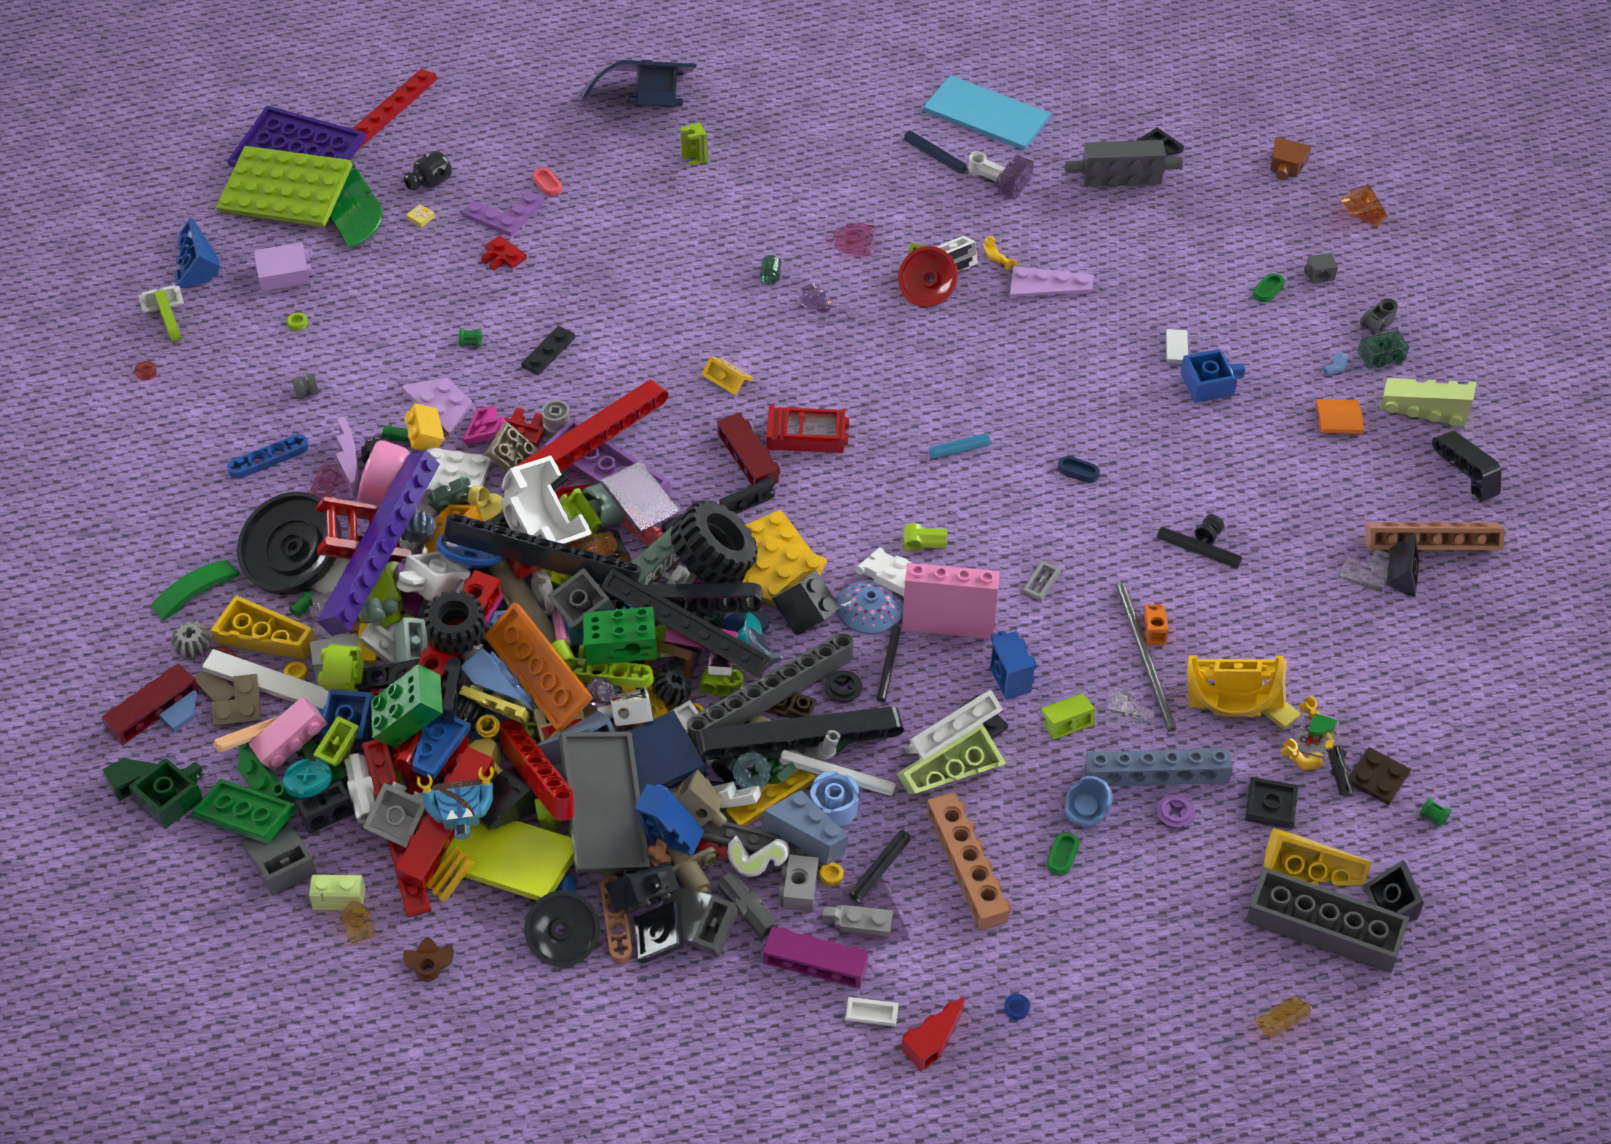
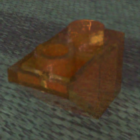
[1342,184,1388,227]

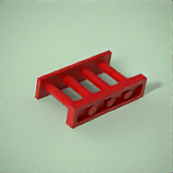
[316,497,411,563]

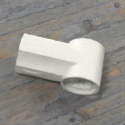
[968,151,1007,183]

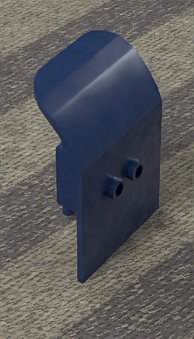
[577,60,697,106]

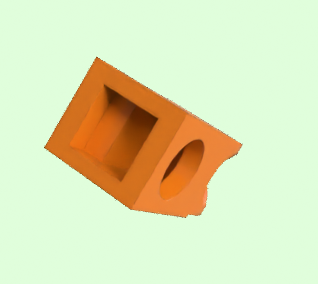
[1143,604,1169,645]

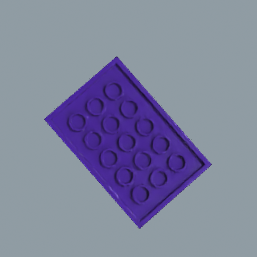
[227,105,366,167]

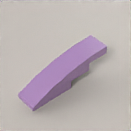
[336,417,359,496]

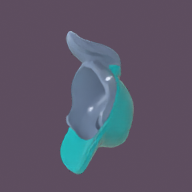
[737,612,783,669]

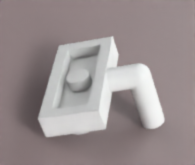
[358,622,398,664]

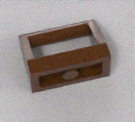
[644,640,698,681]

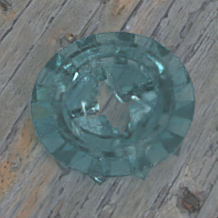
[733,752,771,789]

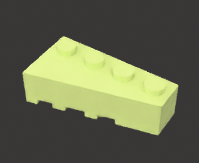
[1380,378,1477,428]
[897,724,1006,794]

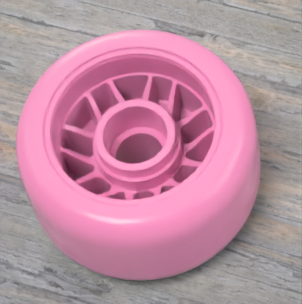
[358,440,410,506]

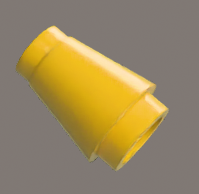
[476,715,500,740]

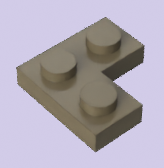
[211,674,262,726]

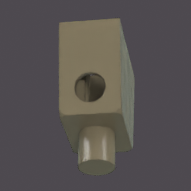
[675,770,727,829]

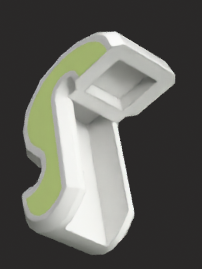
[727,835,789,877]

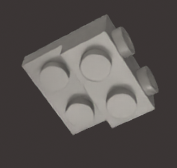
[363,781,428,848]

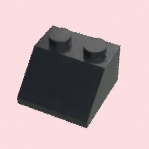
[771,570,840,635]

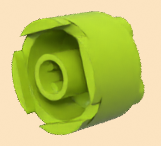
[318,644,364,691]

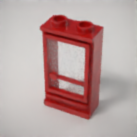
[766,405,850,453]

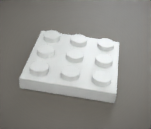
[424,447,492,502]

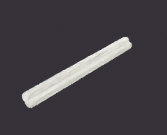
[780,750,895,796]

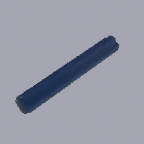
[904,130,967,174]

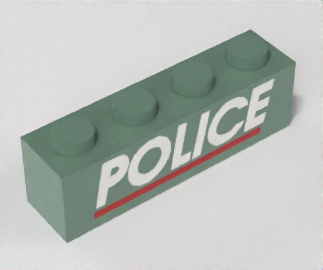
[631,526,680,585]

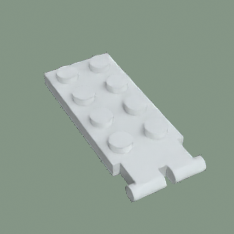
[855,548,911,596]

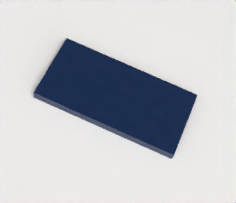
[554,710,706,796]

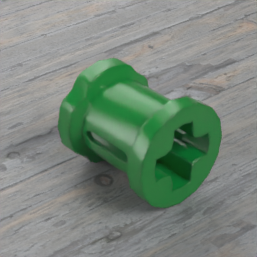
[459,328,482,347]
[1419,797,1452,827]

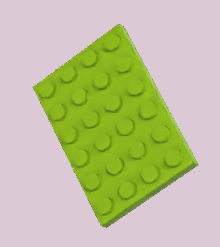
[215,146,353,228]

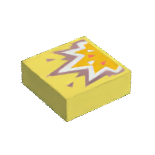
[406,204,435,228]

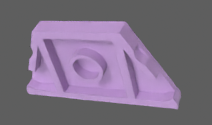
[402,377,473,437]

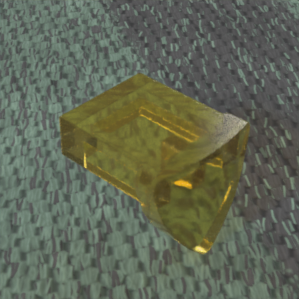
[341,901,376,945]

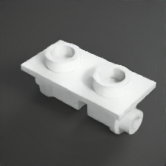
[138,285,184,313]

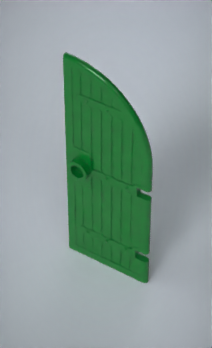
[330,160,383,248]

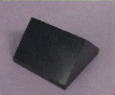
[1386,535,1420,596]
[1363,860,1424,922]

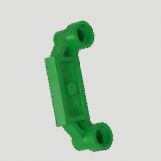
[236,741,299,803]

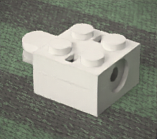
[396,552,471,602]

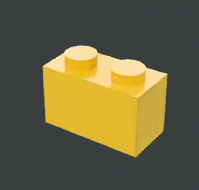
[404,403,444,451]

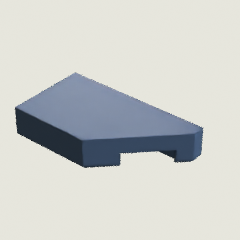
[159,690,198,732]

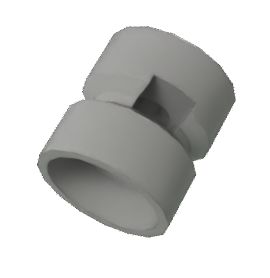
[541,400,570,439]

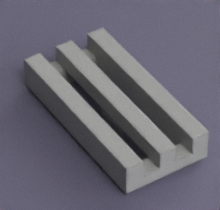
[1021,561,1062,603]

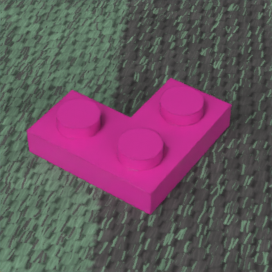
[463,405,507,446]

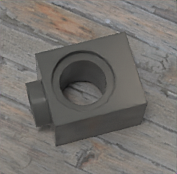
[1304,253,1338,283]

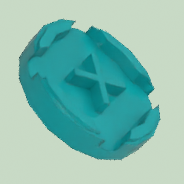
[282,759,332,798]

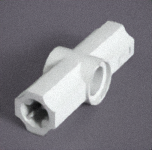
[345,753,376,824]

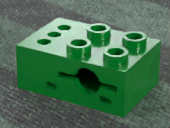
[583,607,657,665]
[371,664,443,748]

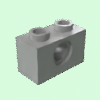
[779,855,819,912]

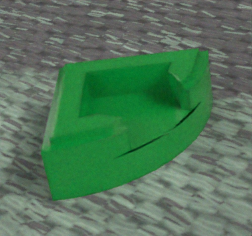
[1307,713,1338,737]

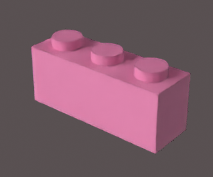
[248,696,327,771]

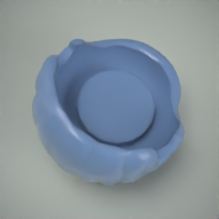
[1064,776,1113,827]

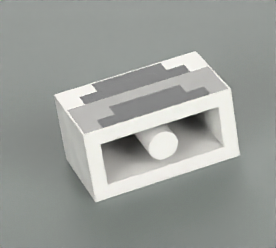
[937,236,978,271]

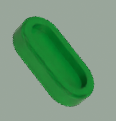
[1253,273,1285,302]
[1047,832,1079,876]

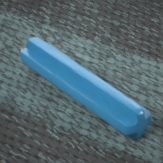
[929,433,991,459]

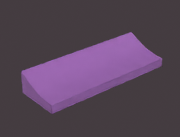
[544,418,671,513]

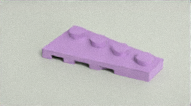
[1009,266,1094,299]

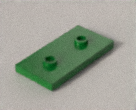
[191,779,297,844]

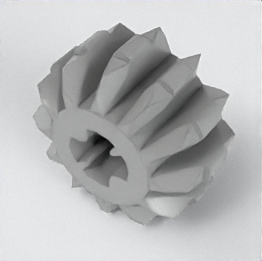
[171,620,211,659]

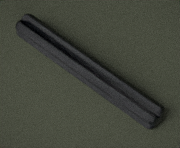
[1157,527,1242,568]
[849,830,910,903]

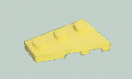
[459,684,530,726]

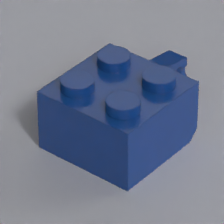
[1180,349,1246,403]
[990,630,1036,700]
[317,689,375,745]

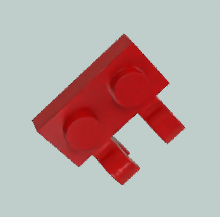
[504,407,545,448]

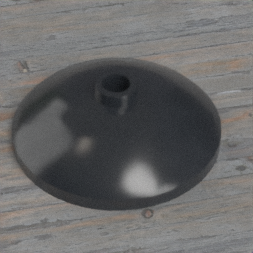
[524,891,600,967]

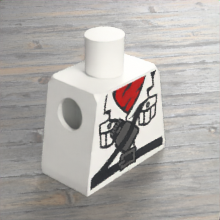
[597,688,653,726]

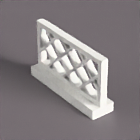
[904,690,1003,760]

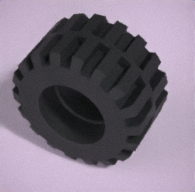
[424,590,486,655]

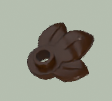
[403,937,454,982]

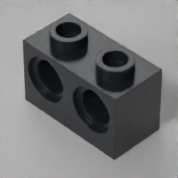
[295,780,354,834]

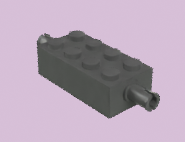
[1064,140,1183,187]

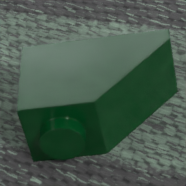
[102,758,156,801]

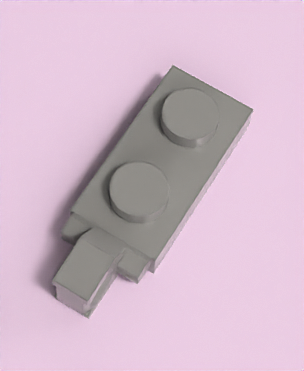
[822,905,893,937]

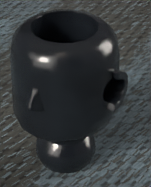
[403,151,452,190]

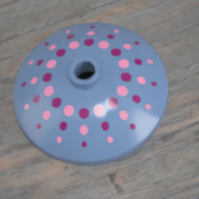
[837,580,904,634]

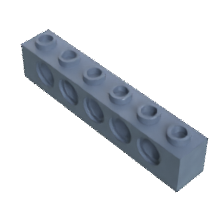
[1084,748,1233,787]

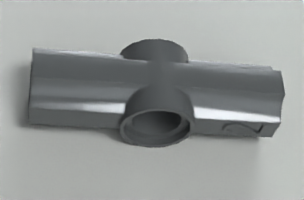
[718,872,778,939]

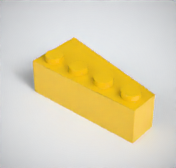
[210,595,318,660]

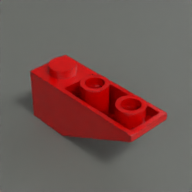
[901,997,965,1072]

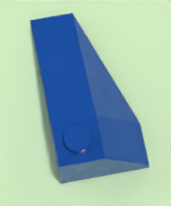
[175,217,220,288]

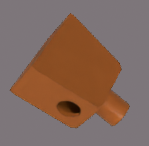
[1270,137,1312,180]

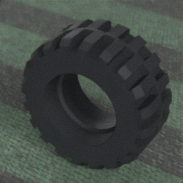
[671,500,758,583]

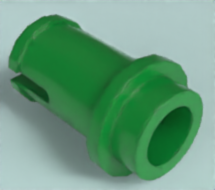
[382,424,409,443]
[289,591,318,619]

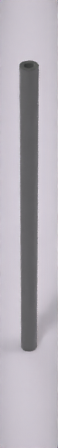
[1116,583,1177,732]

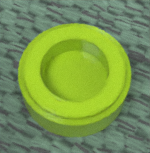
[287,313,308,331]

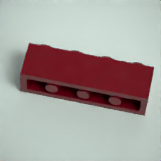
[717,412,781,486]
[101,663,199,746]

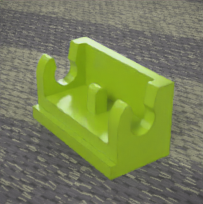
[680,122,708,165]
[559,488,602,542]
[1041,693,1095,740]

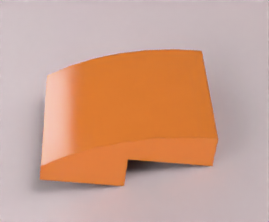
[1315,399,1364,434]

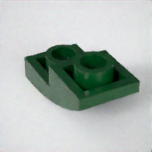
[746,758,798,784]

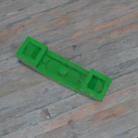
[151,560,240,620]

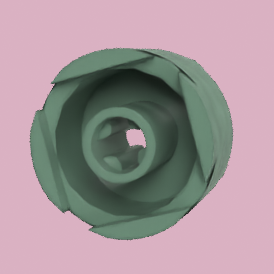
[581,481,626,530]

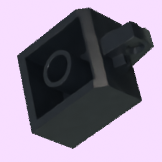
[605,862,679,914]

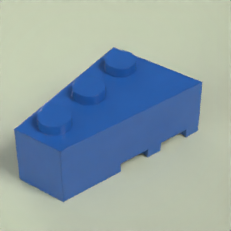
[634,783,704,856]

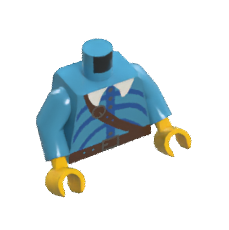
[417,767,494,840]

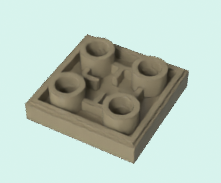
[485,422,538,473]

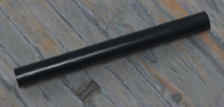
[877,625,901,702]

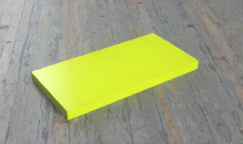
[437,821,574,901]

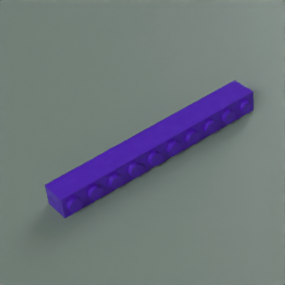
[316,449,440,636]

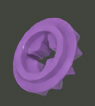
[1156,795,1195,830]

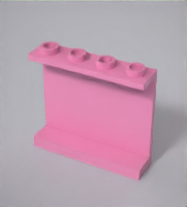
[902,563,1000,639]

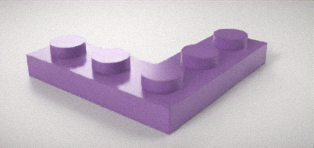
[462,191,545,237]

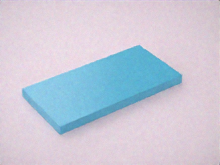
[923,75,1051,150]

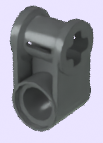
[1360,298,1398,336]

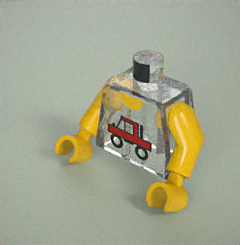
[1281,696,1348,771]

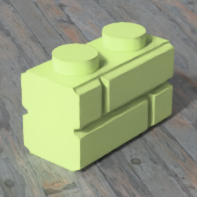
[309,875,365,910]

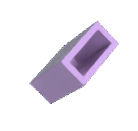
[254,242,313,291]

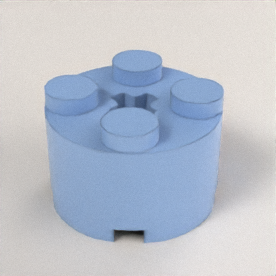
[810,771,859,827]

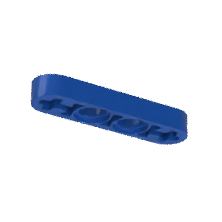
[227,434,309,479]

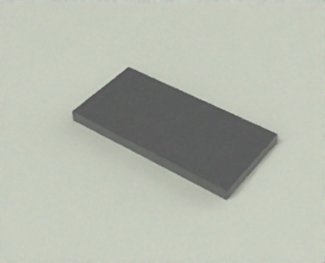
[559,732,650,873]

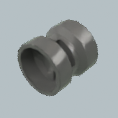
[292,373,319,399]

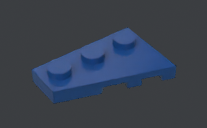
[412,714,471,780]

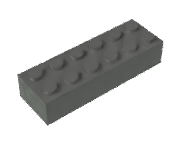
[1246,867,1409,973]

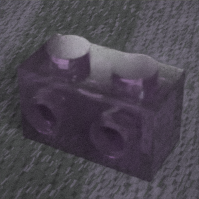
[997,155,1034,201]

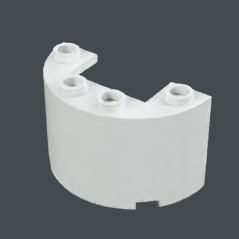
[501,456,592,544]

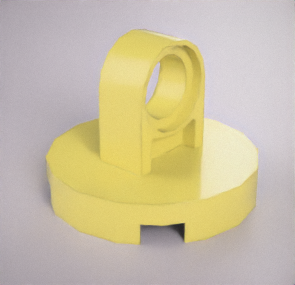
[466,485,503,521]

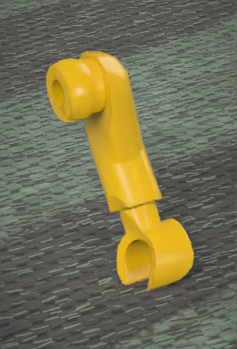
[983,236,1017,271]

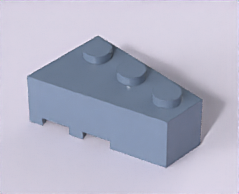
[761,790,849,865]

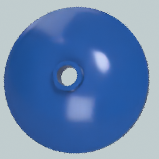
[436,534,503,569]

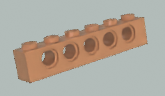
[1364,522,1505,550]
[927,792,1011,930]

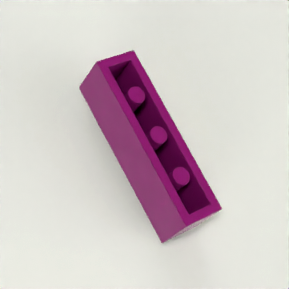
[763,927,869,989]

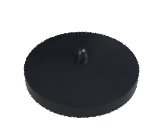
[237,492,342,595]

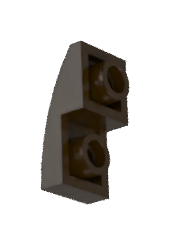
[764,692,817,718]

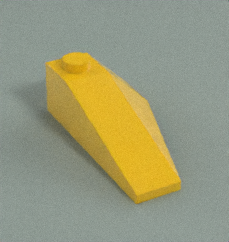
[1264,828,1372,886]

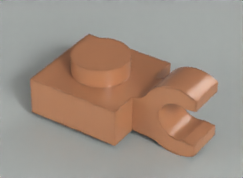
[647,839,671,868]

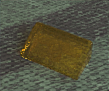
[1254,995,1312,1040]

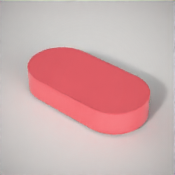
[533,168,562,196]

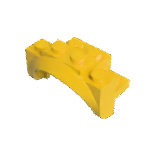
[1187,655,1287,717]

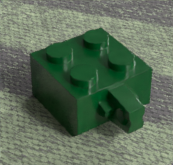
[129,759,204,829]

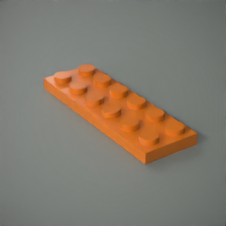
[485,602,593,732]

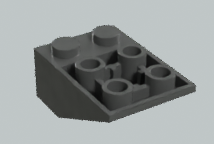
[241,822,317,896]
[662,888,739,957]

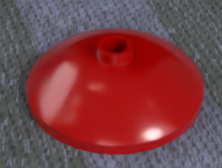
[898,246,958,307]

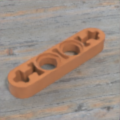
[600,875,632,964]

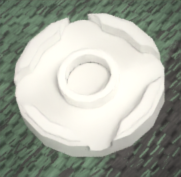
[531,570,554,615]

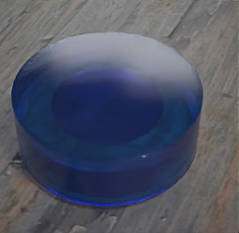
[1004,994,1030,1020]

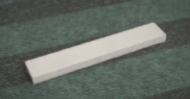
[202,649,328,709]

